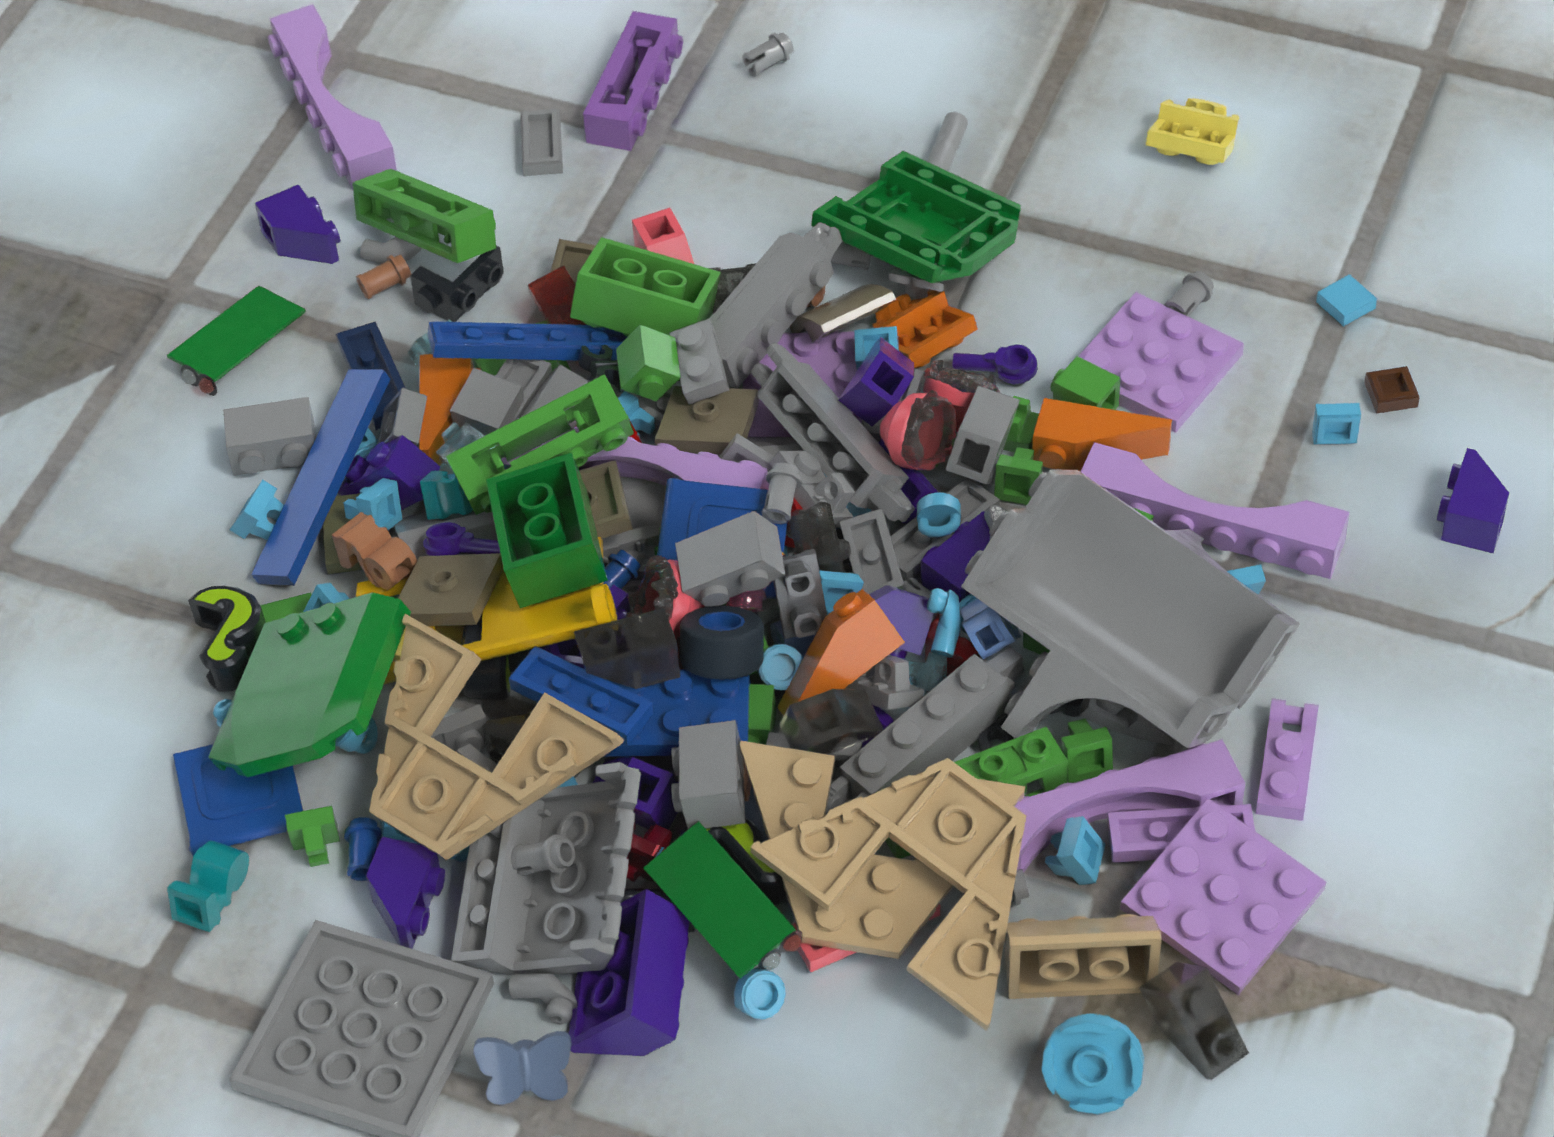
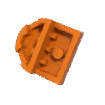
[872,289,978,368]

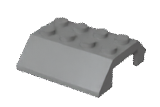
[451,762,641,975]

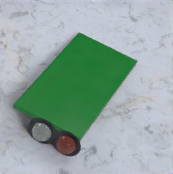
[167,285,306,396]
[644,821,802,979]

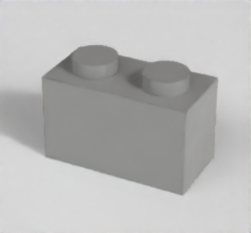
[223,397,316,476]
[675,511,785,607]
[672,720,745,829]

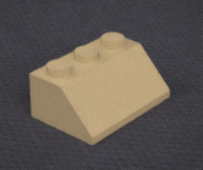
[1005,914,1161,999]

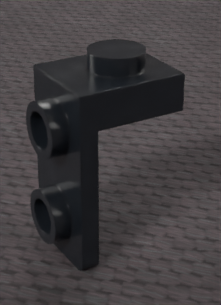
[410,245,504,322]

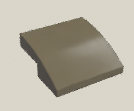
[789,284,896,342]

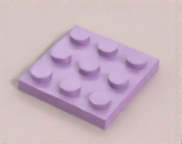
[1078,292,1244,433]
[743,332,862,437]
[1120,798,1327,995]

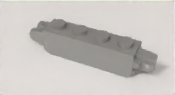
[710,223,842,389]
[751,342,915,522]
[826,646,1024,814]

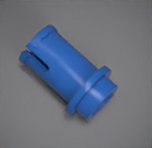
[604,549,641,589]
[344,817,382,881]

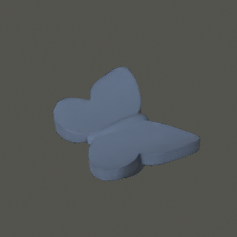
[473,1031,571,1105]

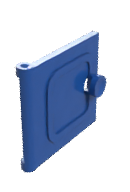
[655,478,788,599]
[173,744,303,856]

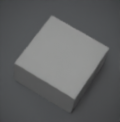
[450,368,524,436]
[377,388,427,446]

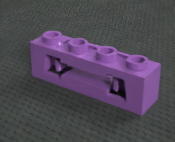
[583,11,683,151]

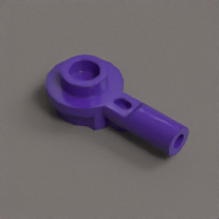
[952,344,1038,384]
[423,522,500,556]

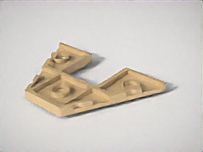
[369,614,624,860]
[740,741,1025,959]
[751,758,1026,1031]

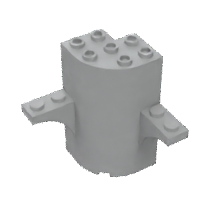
[961,470,1300,748]

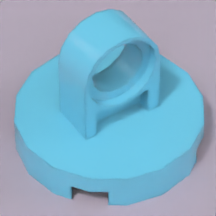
[1042,1013,1145,1114]

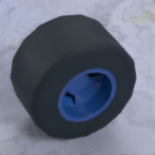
[680,606,764,680]

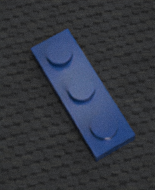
[509,646,654,746]

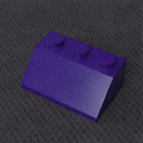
[569,889,689,1056]

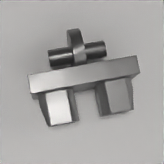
[773,549,827,639]

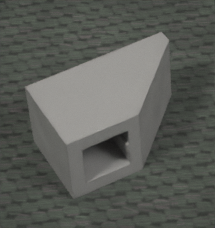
[945,386,1020,484]

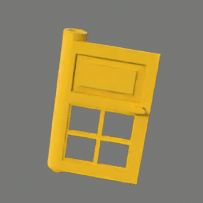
[356,537,618,684]

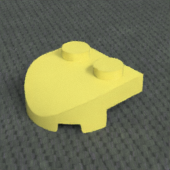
[1146,98,1239,165]

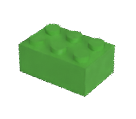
[570,237,721,337]

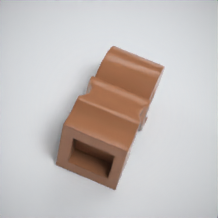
[332,512,417,590]

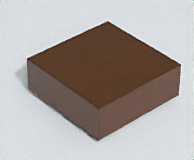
[1364,366,1420,414]

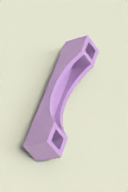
[268,4,397,189]
[502,418,769,490]
[1081,442,1350,579]
[1015,739,1245,872]

